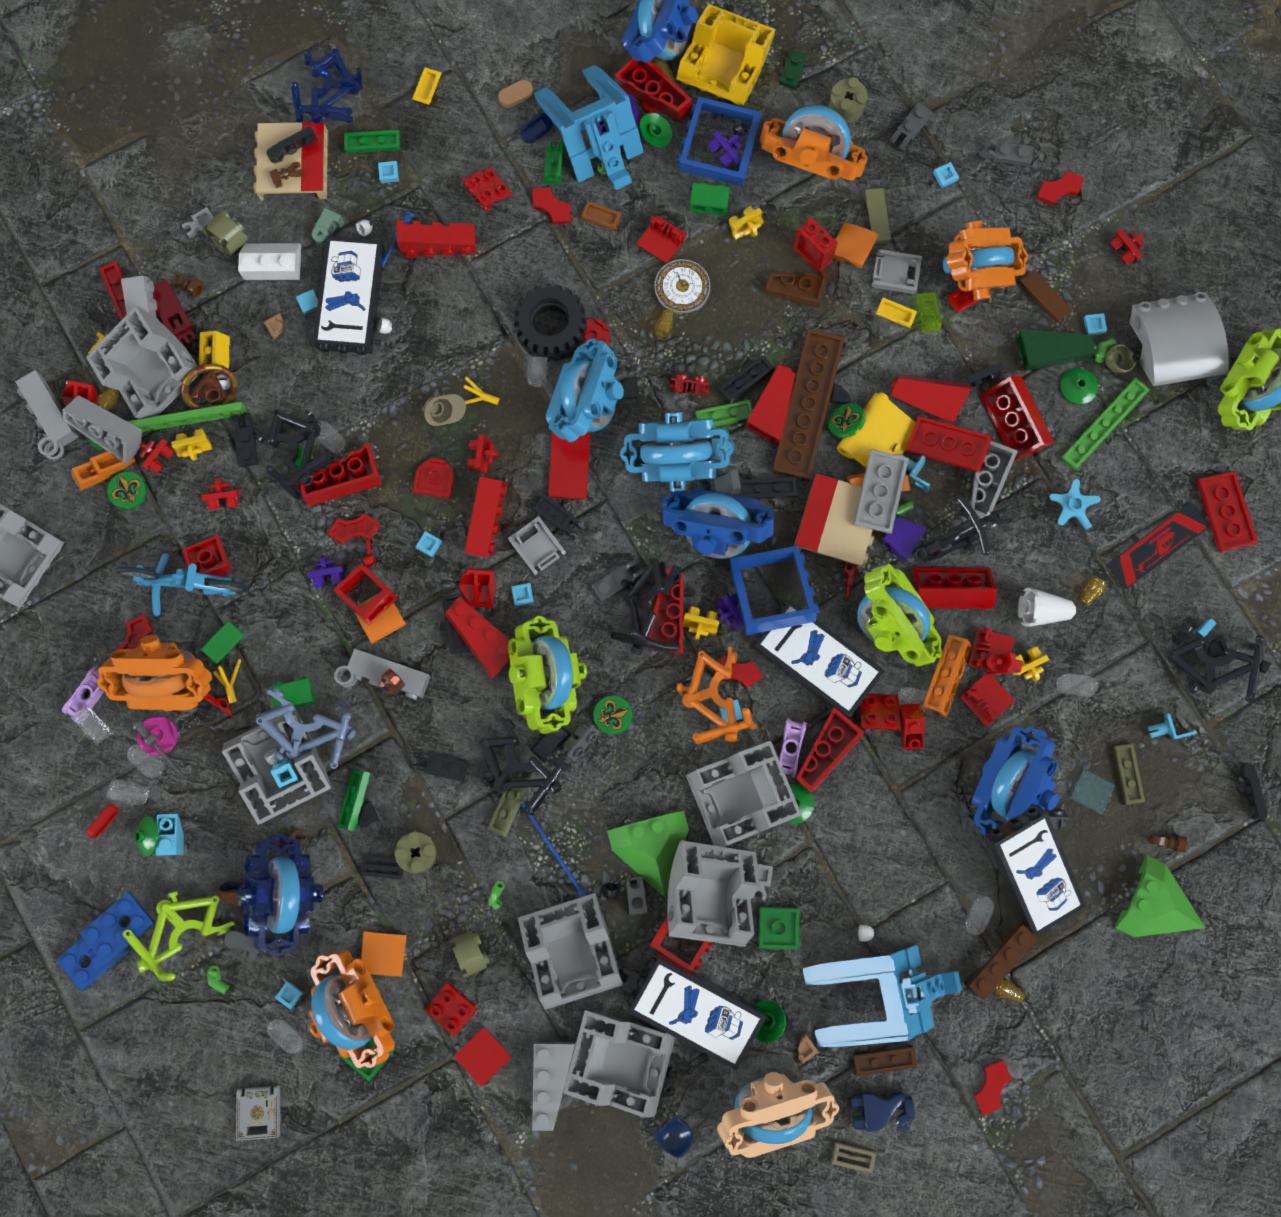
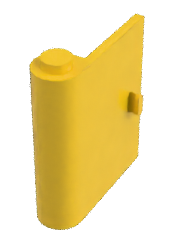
[836,392,916,468]

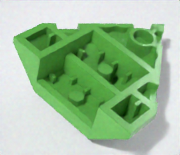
[607,811,689,899]
[1115,855,1205,937]

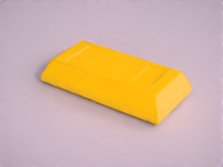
[412,67,442,105]
[876,298,917,328]

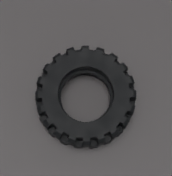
[514,284,587,361]

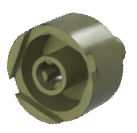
[828,77,868,124]
[202,210,248,256]
[395,832,437,874]
[449,930,490,978]

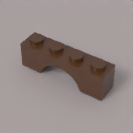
[964,924,1038,1000]

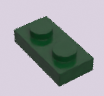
[779,49,807,90]

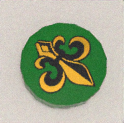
[828,403,866,438]
[107,472,147,510]
[593,695,632,735]

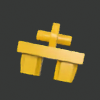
[729,206,764,240]
[171,429,212,461]
[683,606,719,640]
[1012,647,1049,682]

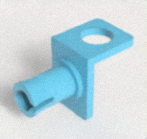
[901,455,930,493]
[1147,713,1197,740]

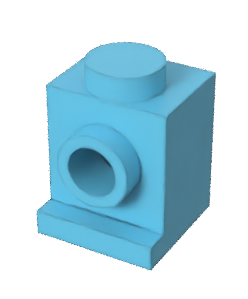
[270,758,298,788]

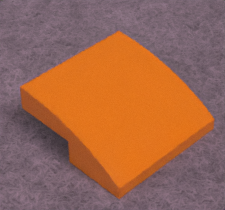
[833,223,879,268]
[355,594,406,644]
[360,931,407,977]

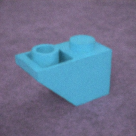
[156,814,184,856]

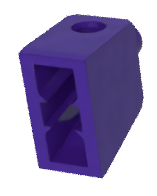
[881,517,927,563]

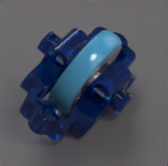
[237,834,324,957]

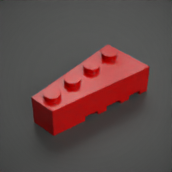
[614,58,692,121]
[396,220,477,258]
[299,442,383,507]
[464,476,508,557]
[648,569,683,656]
[445,597,510,680]
[796,707,864,795]

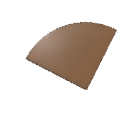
[263,313,284,339]
[798,1034,819,1064]

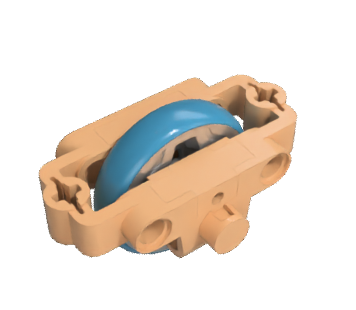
[717,1072,839,1158]

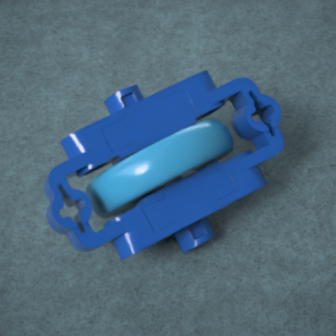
[623,0,698,63]
[662,489,774,559]
[972,727,1059,836]

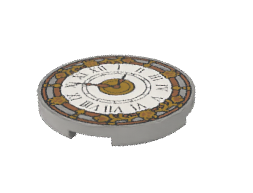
[654,259,710,315]

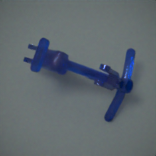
[291,48,363,124]

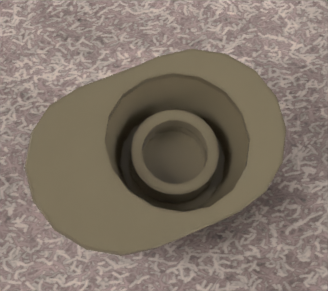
[422,394,466,426]

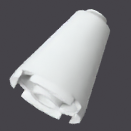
[1018,588,1076,627]

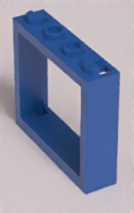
[677,96,762,187]
[730,546,819,635]

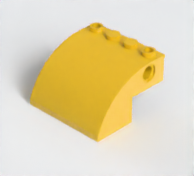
[676,4,776,106]

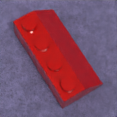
[980,375,1054,462]
[913,567,997,610]

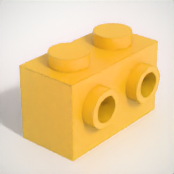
[199,331,230,375]

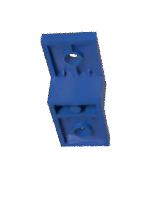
[57,892,155,991]

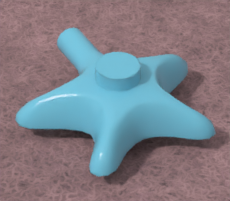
[1050,479,1101,530]

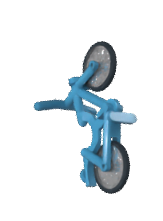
[116,553,248,616]

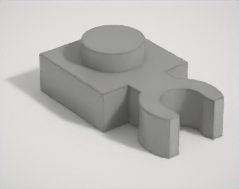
[182,207,214,238]
[752,864,773,900]

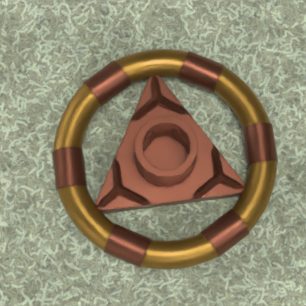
[181,364,238,410]

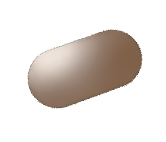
[498,80,533,108]

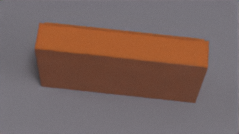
[581,201,622,232]

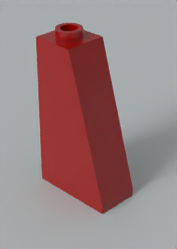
[744,364,795,445]
[890,374,972,424]

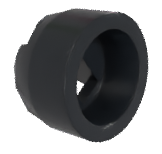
[732,120,748,137]
[603,883,619,900]

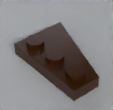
[765,272,828,307]

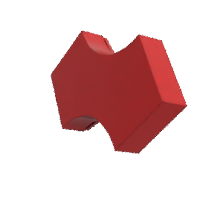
[1037,171,1084,206]
[532,187,571,225]
[327,513,381,545]
[116,614,154,650]
[710,655,763,688]
[974,1059,1012,1116]

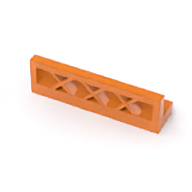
[922,634,972,718]

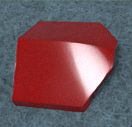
[63,380,99,407]
[459,568,496,608]

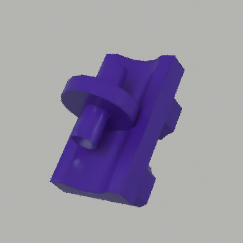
[708,130,741,167]
[307,555,345,588]
[716,594,744,631]

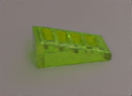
[916,292,942,333]

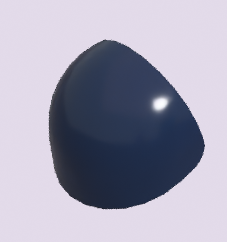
[654,1118,693,1158]

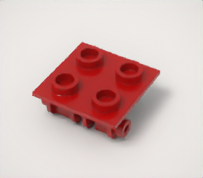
[462,167,513,211]
[636,215,688,264]
[670,373,710,395]
[968,628,1015,675]
[959,672,1015,727]
[859,694,901,731]
[425,982,478,1037]

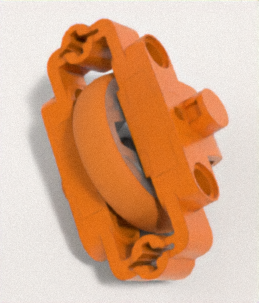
[97,635,212,711]

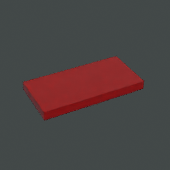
[906,416,993,473]
[548,432,591,500]
[1196,471,1259,553]

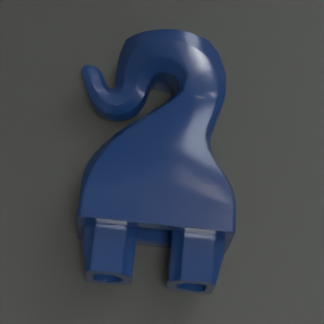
[849,1091,915,1132]

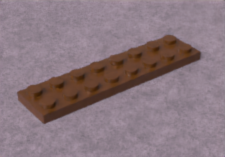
[772,329,845,481]

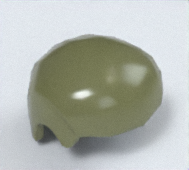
[1106,344,1136,374]

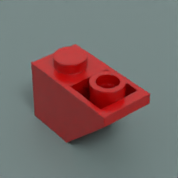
[900,703,925,750]

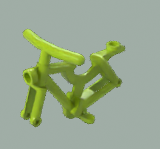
[122,891,234,982]

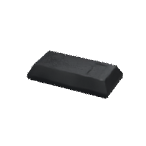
[530,724,571,763]

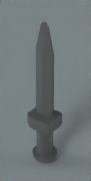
[133,720,186,779]

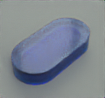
[520,113,553,144]

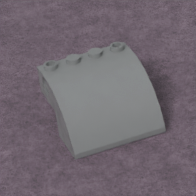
[1130,292,1229,386]
[86,306,198,419]
[0,504,64,608]
[222,708,331,825]
[686,741,802,847]
[667,840,760,947]
[518,893,623,1010]
[563,1010,675,1118]

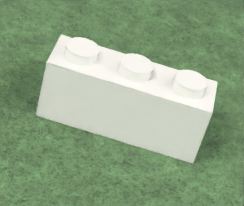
[238,243,301,280]

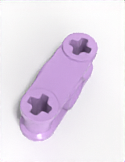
[62,665,104,723]
[778,718,807,778]

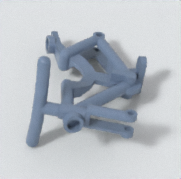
[256,687,356,769]

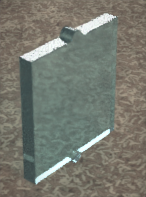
[1069,769,1115,815]

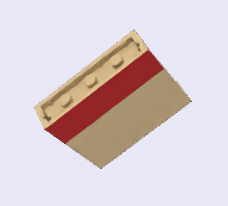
[253,122,328,201]
[794,473,874,569]

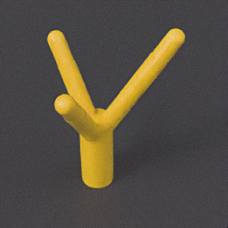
[463,377,500,405]
[213,659,241,704]

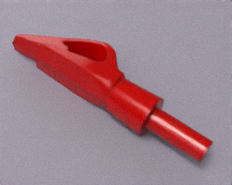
[843,562,856,599]
[204,692,233,717]

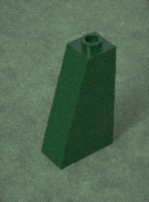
[1016,329,1097,372]

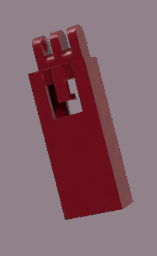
[153,279,198,347]

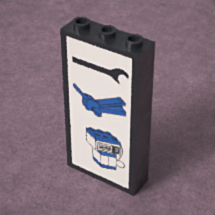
[313,236,385,355]
[754,600,885,719]
[985,804,1086,936]
[626,953,767,1071]

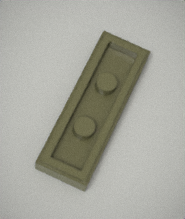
[864,188,891,244]
[1112,743,1145,805]
[487,775,528,837]

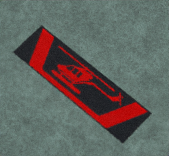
[1106,503,1209,589]

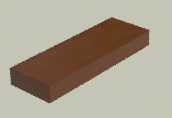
[1019,270,1072,323]
[852,1046,917,1076]

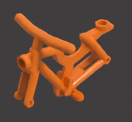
[677,647,757,745]

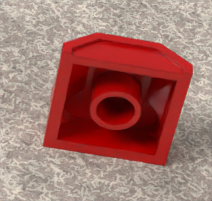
[182,534,231,582]

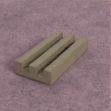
[831,1141,876,1173]

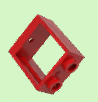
[793,217,838,273]
[333,563,397,625]
[650,916,714,971]

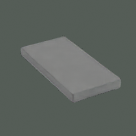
[853,449,909,534]

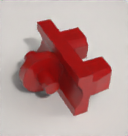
[1110,229,1144,265]
[467,435,500,474]
[139,439,175,474]
[201,478,241,511]
[986,653,1023,676]

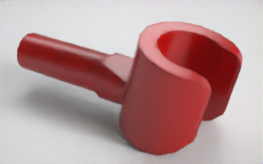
[362,540,376,568]

